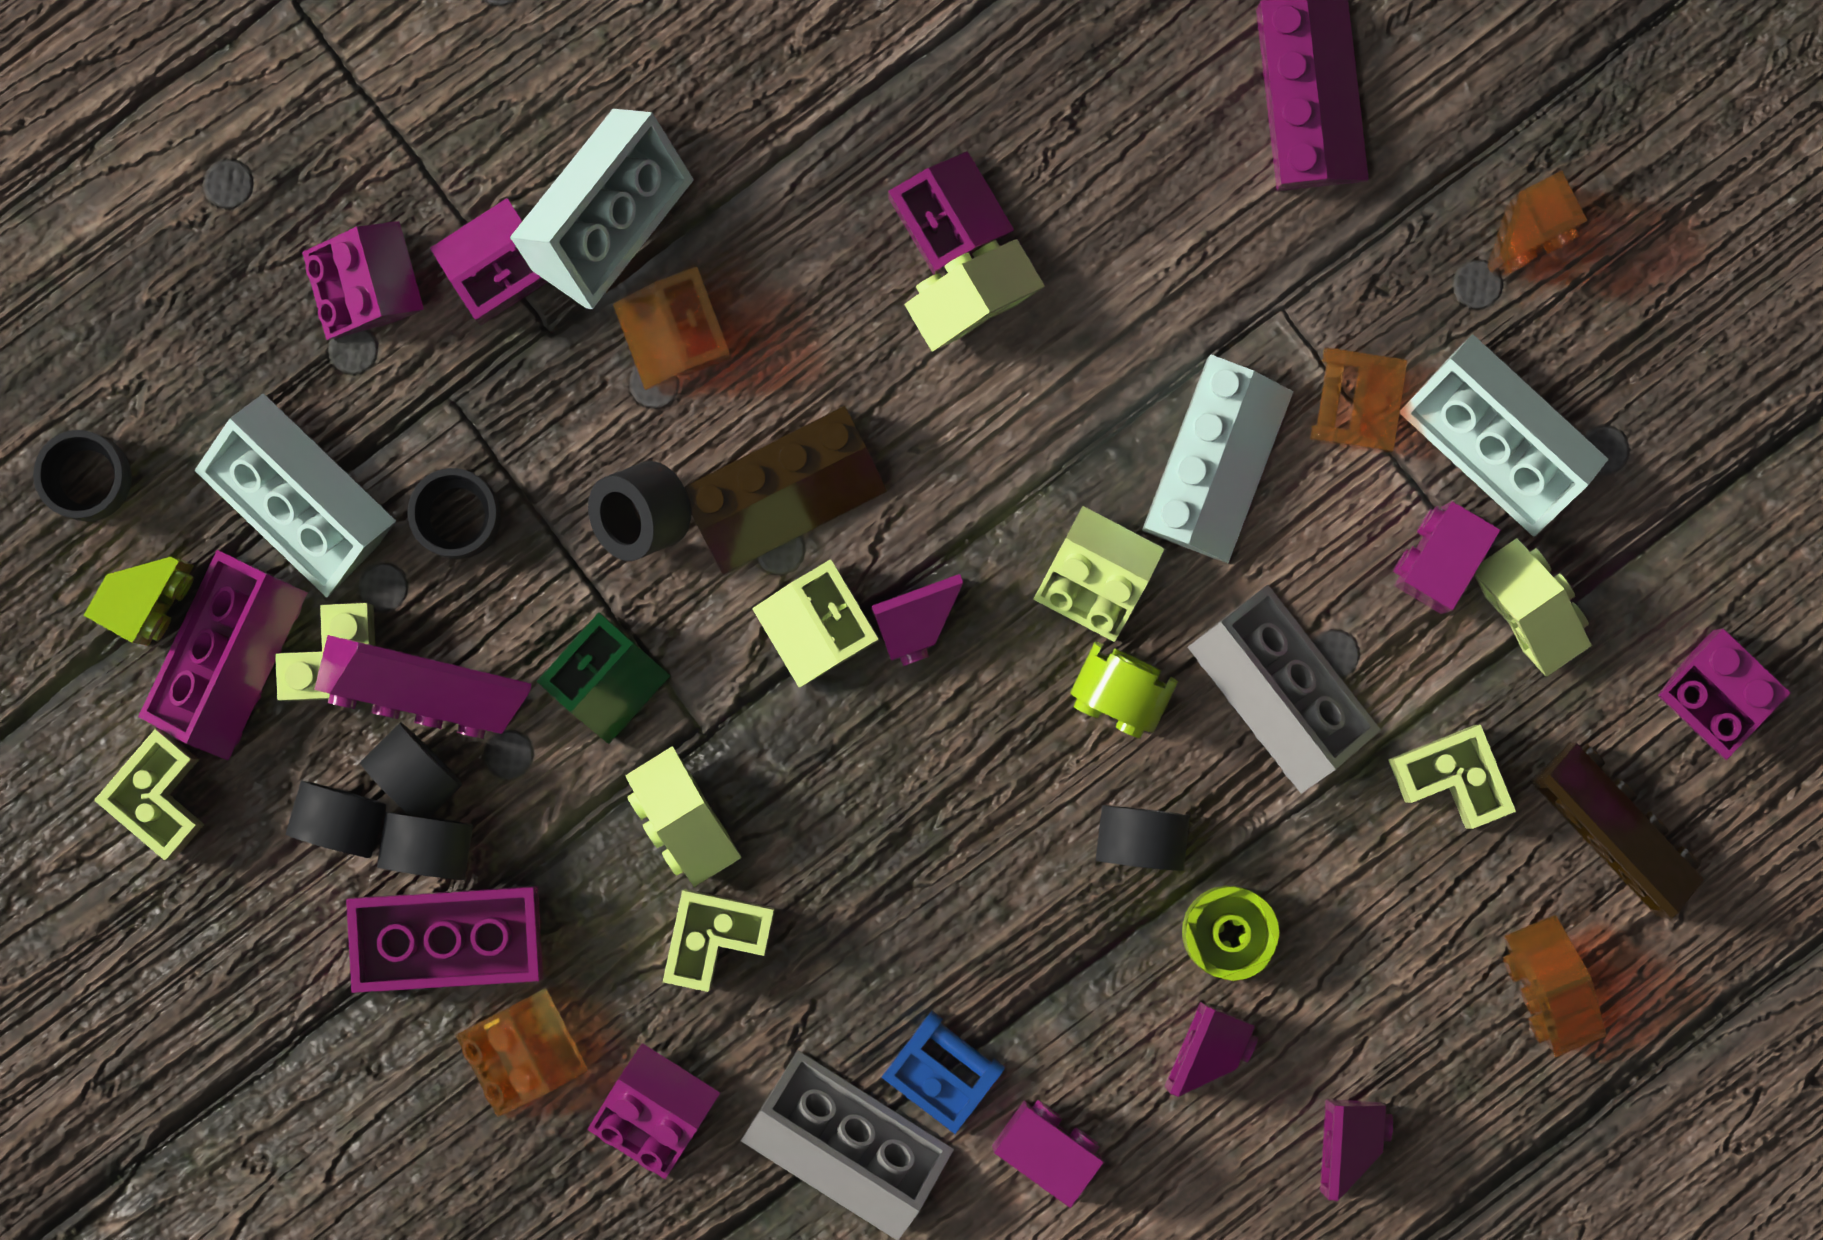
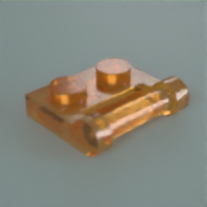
[1310,348,1407,452]

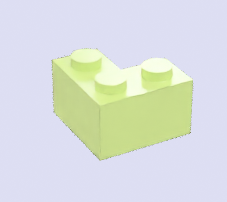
[904,239,1045,352]
[1474,538,1592,677]
[276,603,375,701]
[1388,725,1516,829]
[94,729,204,861]
[625,746,741,887]
[663,889,775,992]

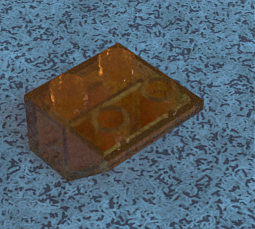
[1487,171,1587,275]
[613,266,732,391]
[455,988,588,1117]

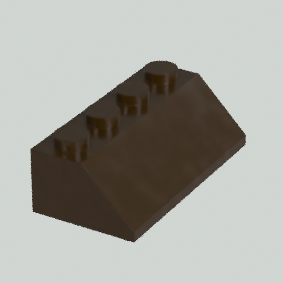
[685,406,887,575]
[1530,743,1704,919]

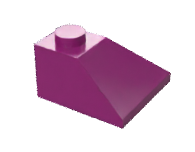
[872,574,963,666]
[1164,1002,1258,1097]
[1320,1099,1393,1201]

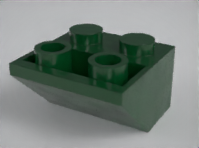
[536,612,671,744]

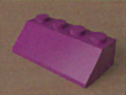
[1256,0,1369,191]
[138,550,308,760]
[314,635,532,739]

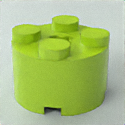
[1070,642,1178,739]
[1182,886,1279,981]

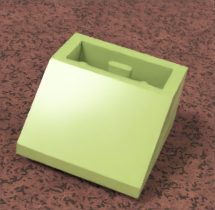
[1033,506,1164,642]
[752,559,879,688]

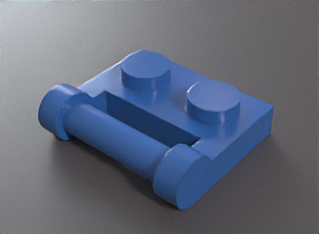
[881,1011,1005,1134]

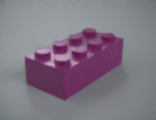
[346,886,543,993]

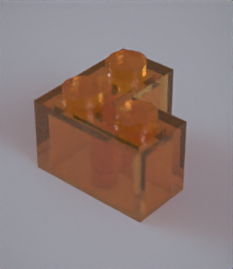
[1503,914,1607,1057]

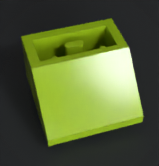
[83,557,194,646]

